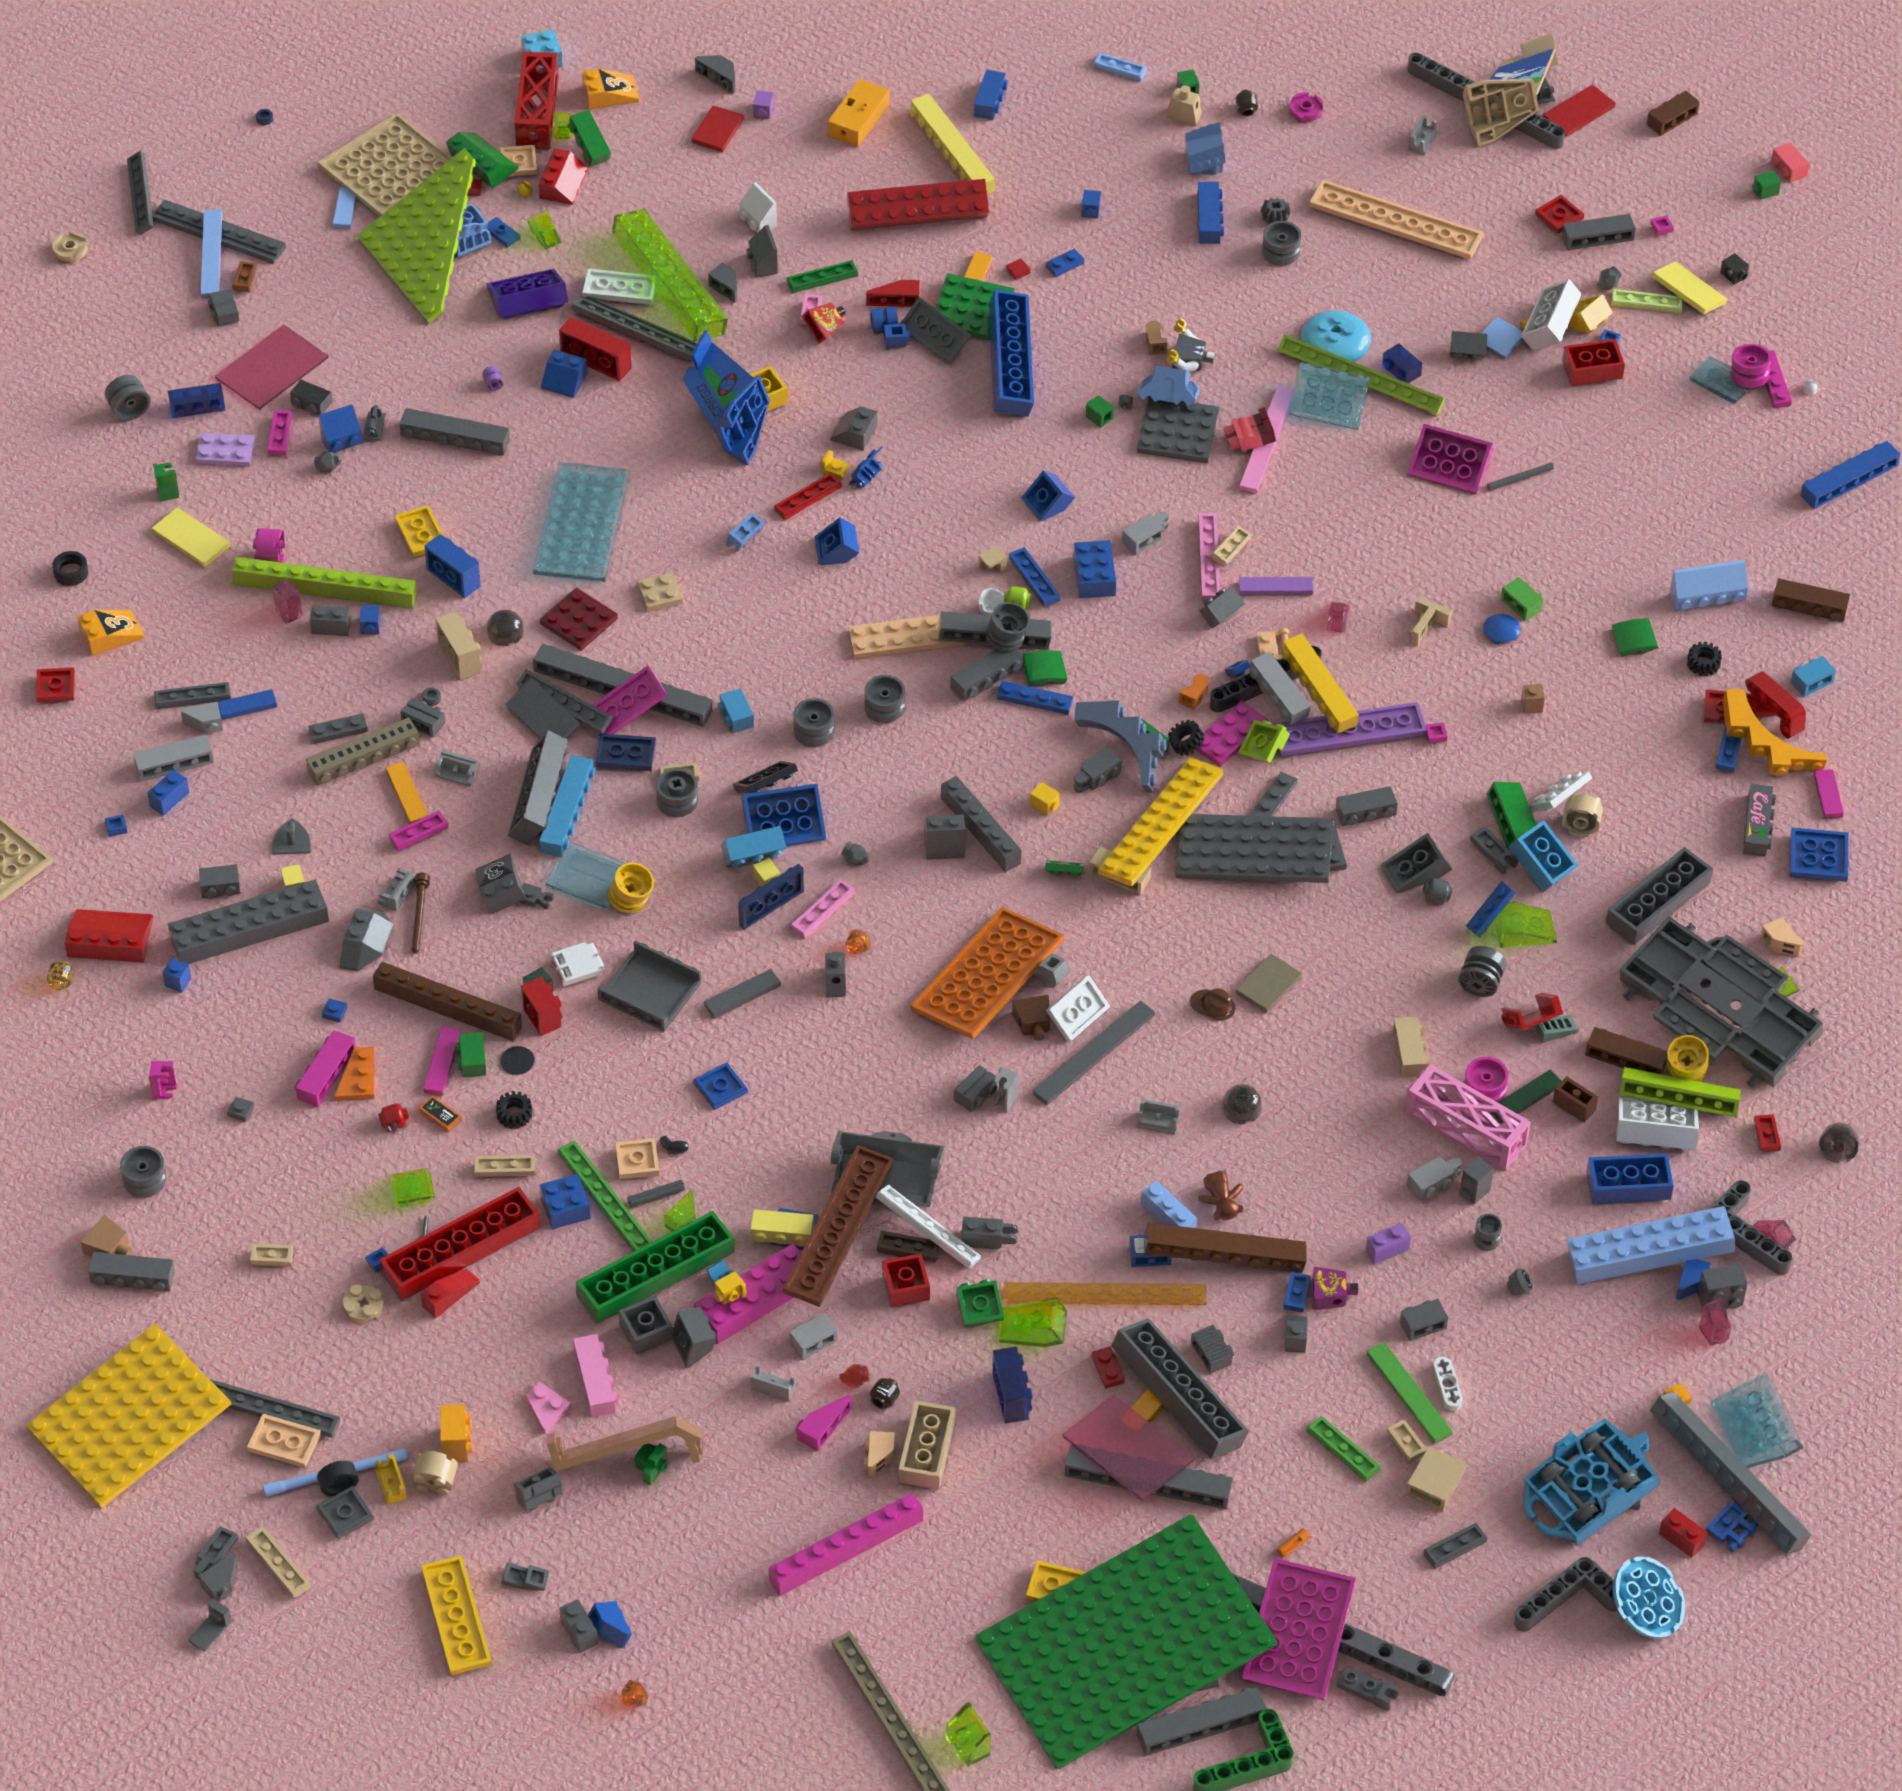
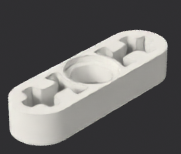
[1433,1357,1463,1412]

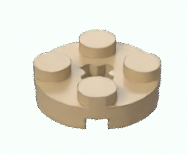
[52,232,88,264]
[343,1285,384,1324]

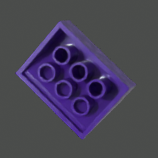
[486,268,569,319]

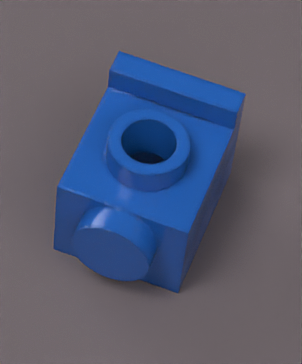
[884,324,910,350]

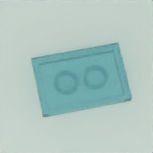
[1690,356,1750,404]

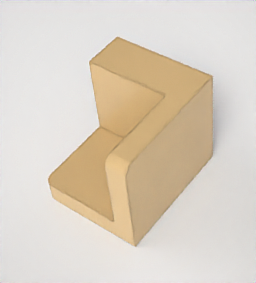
[978,546,1007,572]

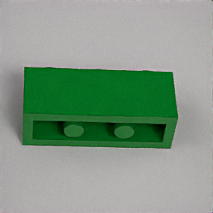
[568,109,611,167]

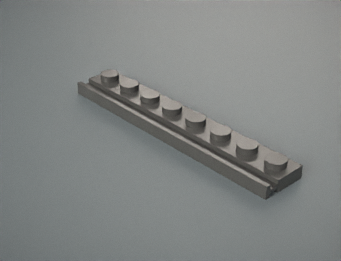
[152,199,286,264]
[571,296,697,362]

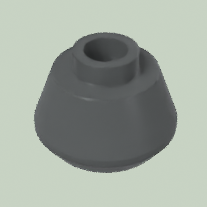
[1507,1268,1533,1294]

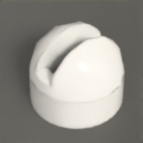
[1802,379,1817,395]

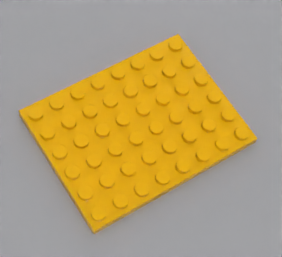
[26,1323,231,1508]

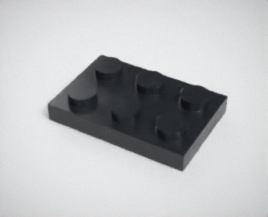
[733,761,798,793]

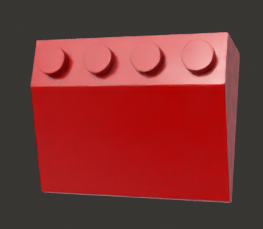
[65,909,154,963]

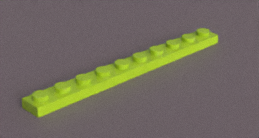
[1277,334,1445,415]

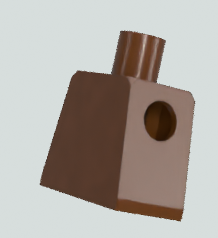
[1012,995,1050,1041]

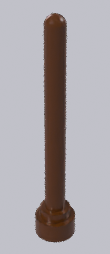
[412,872,430,953]

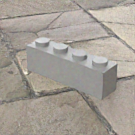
[1249,651,1311,725]
[133,735,214,782]

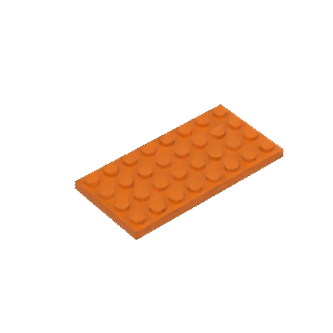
[910,907,1065,1039]

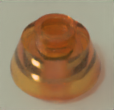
[846,929,871,954]
[621,1680,648,1708]

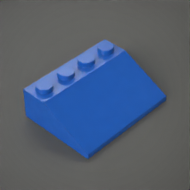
[741,783,827,845]

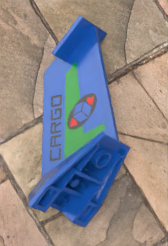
[683,330,770,465]

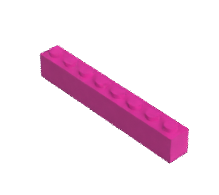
[769,1492,923,1596]

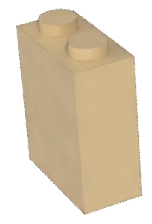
[1406,1446,1466,1512]

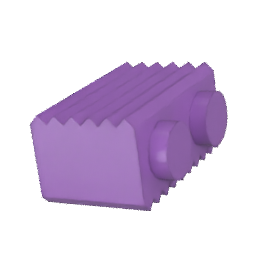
[1366,1223,1411,1264]

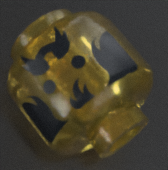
[46,960,74,990]

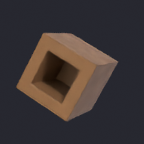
[1521,684,1545,714]

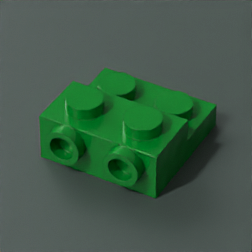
[956,1279,1004,1327]

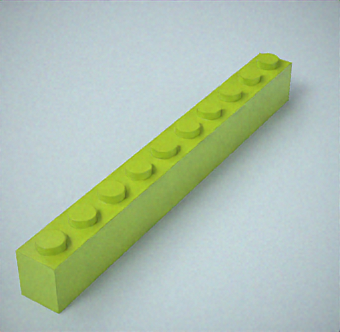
[232,557,417,609]

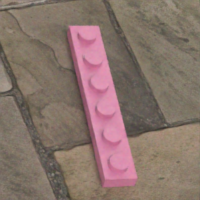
[1198,513,1220,600]

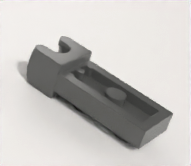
[1470,827,1518,875]
[1336,1666,1399,1711]

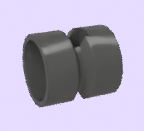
[1474,1214,1502,1251]

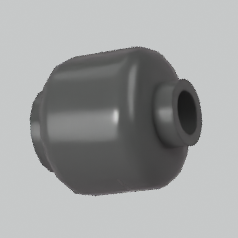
[1422,878,1452,905]

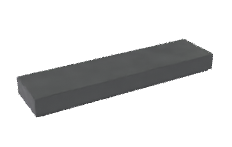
[154,682,231,709]
[704,969,781,1019]

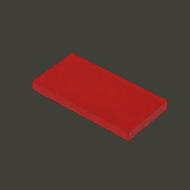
[1543,84,1616,137]

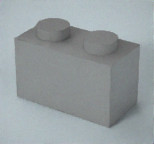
[790,1313,837,1360]

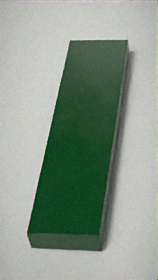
[1491,1070,1561,1124]

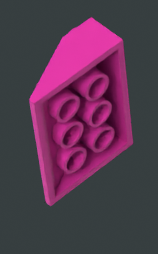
[1407,424,1494,494]

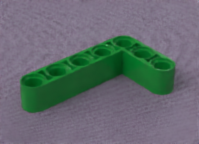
[1193,1709,1294,1791]

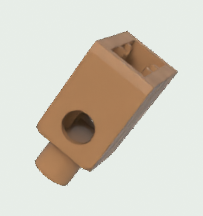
[81,1215,133,1256]

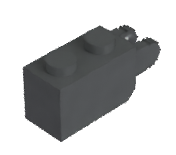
[1074,747,1122,792]
[961,1216,1019,1249]

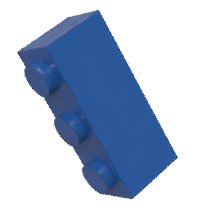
[974,69,1008,120]

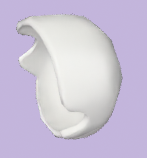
[978,588,1004,616]

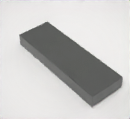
[1423,1523,1488,1569]

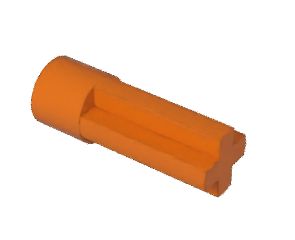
[1276,1528,1310,1558]

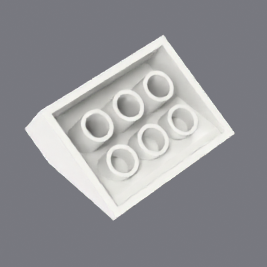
[1616,1095,1699,1151]

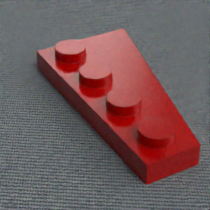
[1704,689,1776,723]

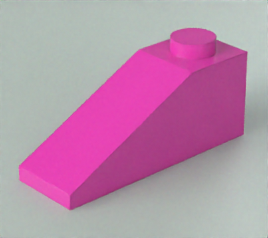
[796,1395,852,1451]

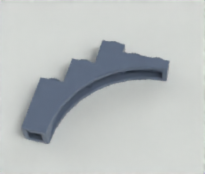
[1074,700,1167,793]

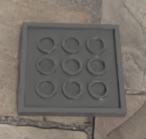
[1137,396,1220,463]

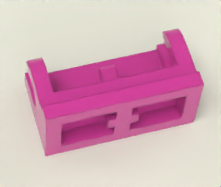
[149,1061,177,1100]

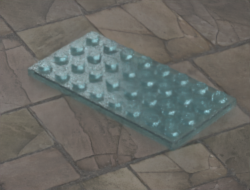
[533,462,630,582]

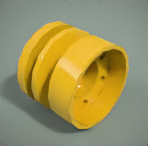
[608,862,654,914]
[1666,1035,1709,1082]

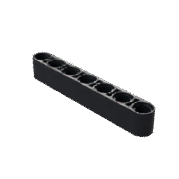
[1209,646,1321,713]

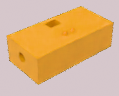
[828,79,890,147]

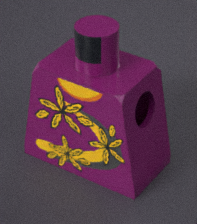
[1313,1267,1358,1310]

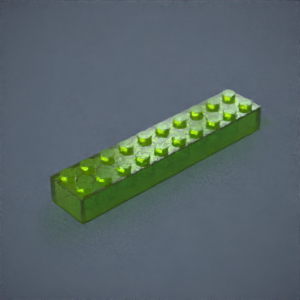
[611,209,728,342]

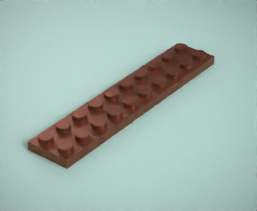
[782,1145,894,1307]

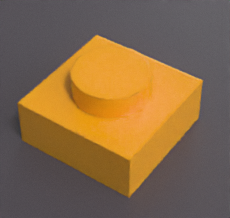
[1663,1383,1692,1404]

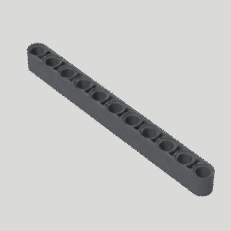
[1407,52,1565,149]

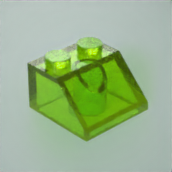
[389,1168,435,1207]
[945,1701,991,1767]

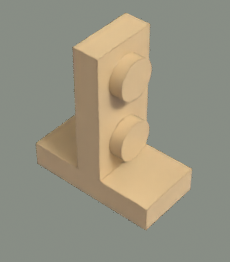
[1410,597,1452,646]

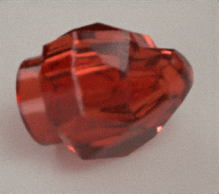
[839,1364,870,1388]

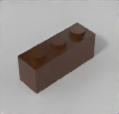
[1647,91,1700,136]

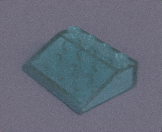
[1289,362,1370,430]
[1712,1372,1804,1468]

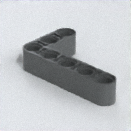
[1710,1180,1792,1275]
[1514,1557,1618,1632]

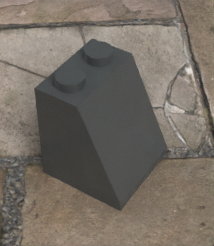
[924,815,965,860]

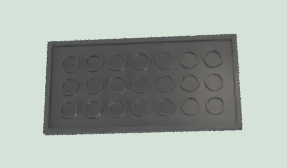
[1176,814,1334,883]

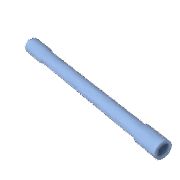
[263,1448,408,1497]

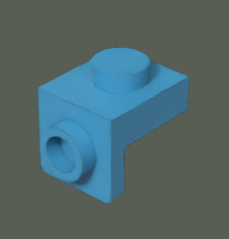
[707,1260,738,1287]

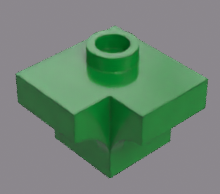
[635,1443,668,1486]

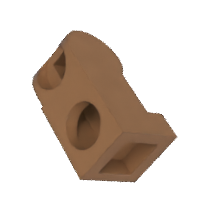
[1146,321,1167,355]

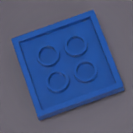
[1790,827,1849,882]

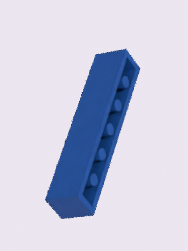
[1800,441,1901,509]

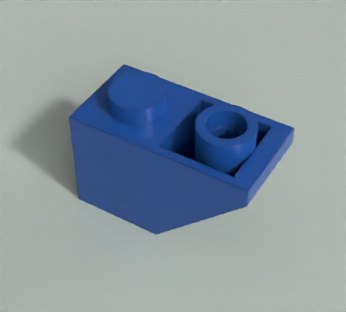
[588,1601,632,1648]

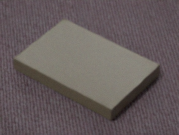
[1236,954,1302,1013]

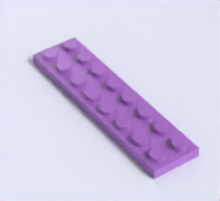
[1272,702,1427,757]

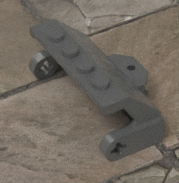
[830,1131,945,1207]

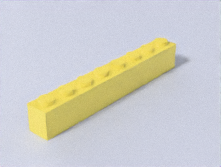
[910,94,995,194]

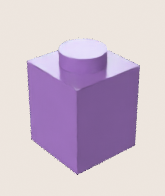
[753,90,774,119]

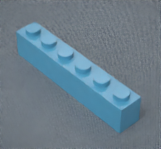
[539,755,596,857]

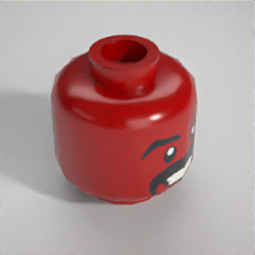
[378,1103,409,1131]

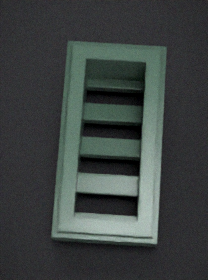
[1535,1015,1579,1042]

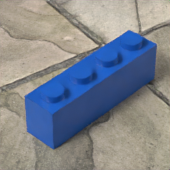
[1197,182,1224,244]

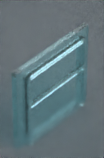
[545,842,626,908]

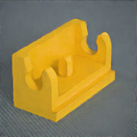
[375,1454,407,1505]

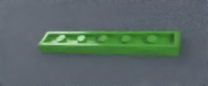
[1367,1342,1452,1444]

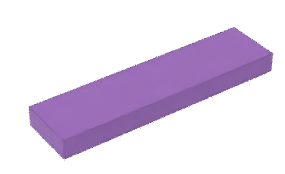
[1239,577,1313,595]

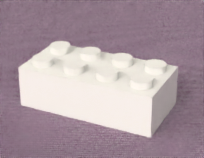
[1521,279,1581,351]

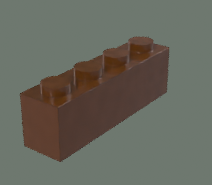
[1772,578,1850,622]
[1585,1027,1667,1074]

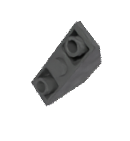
[695,55,735,93]

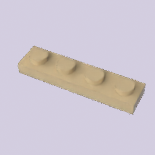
[246,1526,311,1598]

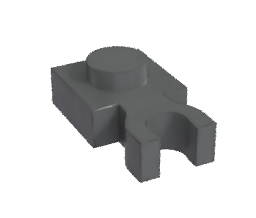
[519,883,554,909]

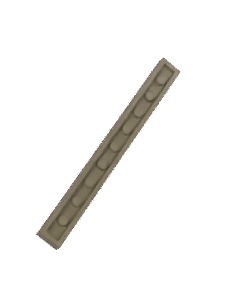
[832,1631,950,1791]

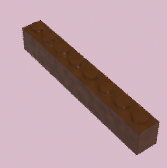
[373,962,522,1041]
[1144,1222,1307,1273]

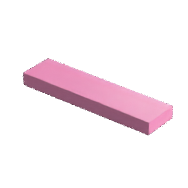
[790,879,855,939]

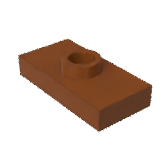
[232,261,258,292]

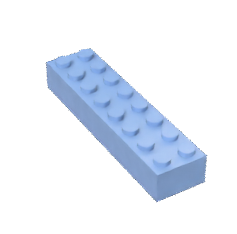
[1567,1206,1735,1285]

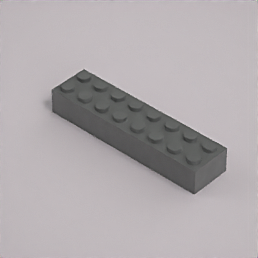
[167,879,329,964]
[1111,1318,1249,1459]

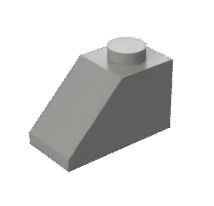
[180,702,223,734]

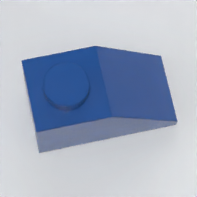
[1676,1259,1711,1300]

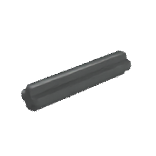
[627,1180,685,1208]

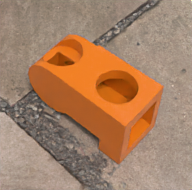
[1179,674,1209,710]

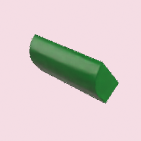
[1486,782,1537,850]

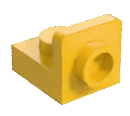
[820,450,849,480]

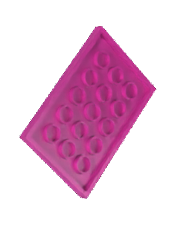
[1242,1558,1356,1701]

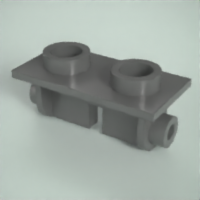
[363,405,386,441]

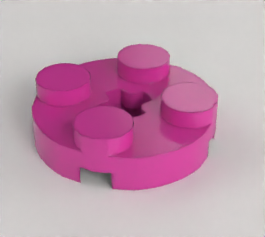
[1289,92,1323,123]

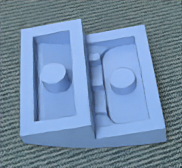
[1482,317,1523,359]

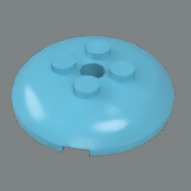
[1300,310,1371,362]
[1613,1557,1685,1639]

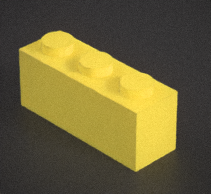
[751,1209,814,1246]

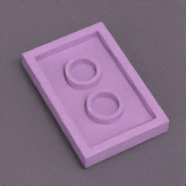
[196,433,255,467]

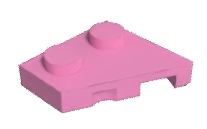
[526,1382,571,1434]

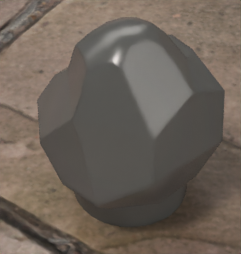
[1597,266,1622,290]
[314,451,342,473]
[841,842,869,865]

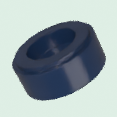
[256,109,273,125]

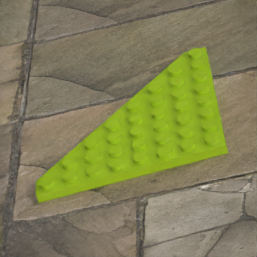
[357,148,476,324]

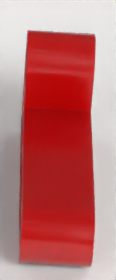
[1745,671,1806,739]

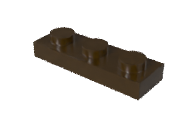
[877,1231,940,1262]

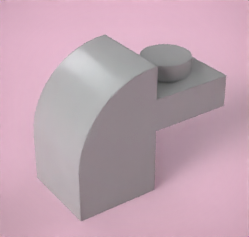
[1032,953,1069,988]

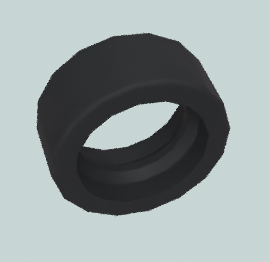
[52,551,89,586]
[317,1460,359,1496]

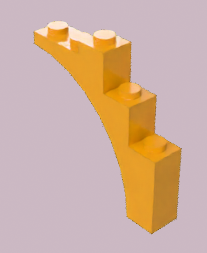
[1722,689,1827,776]

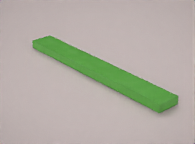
[558,1140,652,1252]

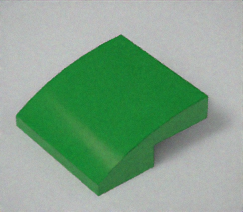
[1611,618,1659,657]
[1023,650,1067,686]

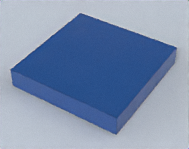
[694,1062,748,1110]

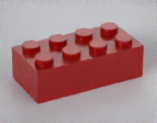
[559,317,632,381]

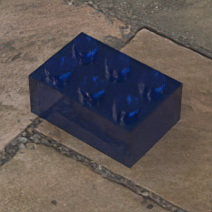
[992,1346,1033,1424]

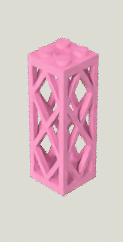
[1405,1064,1531,1170]

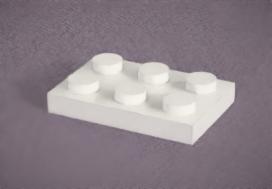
[1530,771,1592,812]
[1046,975,1110,1042]

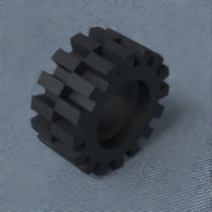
[1687,642,1722,676]
[1168,720,1205,756]
[496,1091,532,1129]

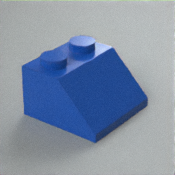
[541,350,588,398]
[318,404,363,452]
[1021,470,1075,521]
[814,517,859,565]

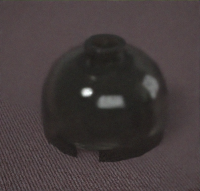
[487,609,524,646]
[1222,1084,1262,1124]
[1819,1122,1859,1163]

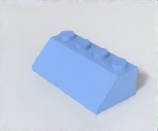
[1669,560,1748,611]

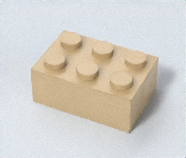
[435,611,482,680]

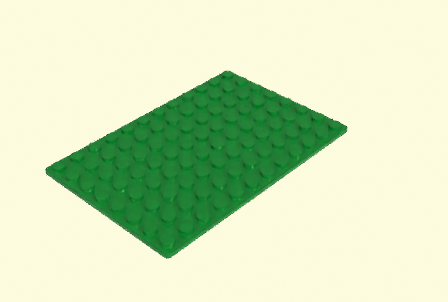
[975,1515,1277,1769]

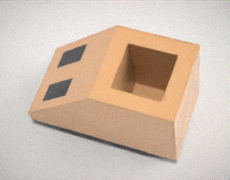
[1760,917,1804,957]
[864,1431,895,1478]

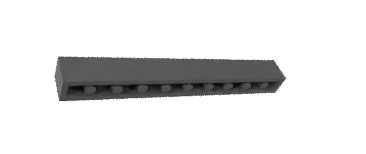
[533,644,712,727]
[1650,1392,1812,1554]

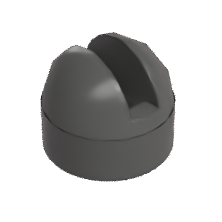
[1119,395,1133,409]

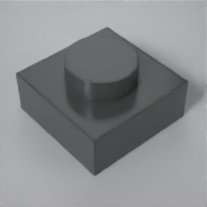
[227,1097,254,1122]

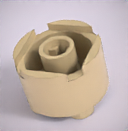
[1562,793,1603,837]
[411,1451,458,1495]

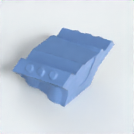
[1185,122,1225,175]
[454,204,492,258]
[1137,366,1200,406]

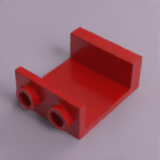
[1501,992,1563,1030]

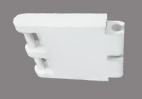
[549,942,604,986]

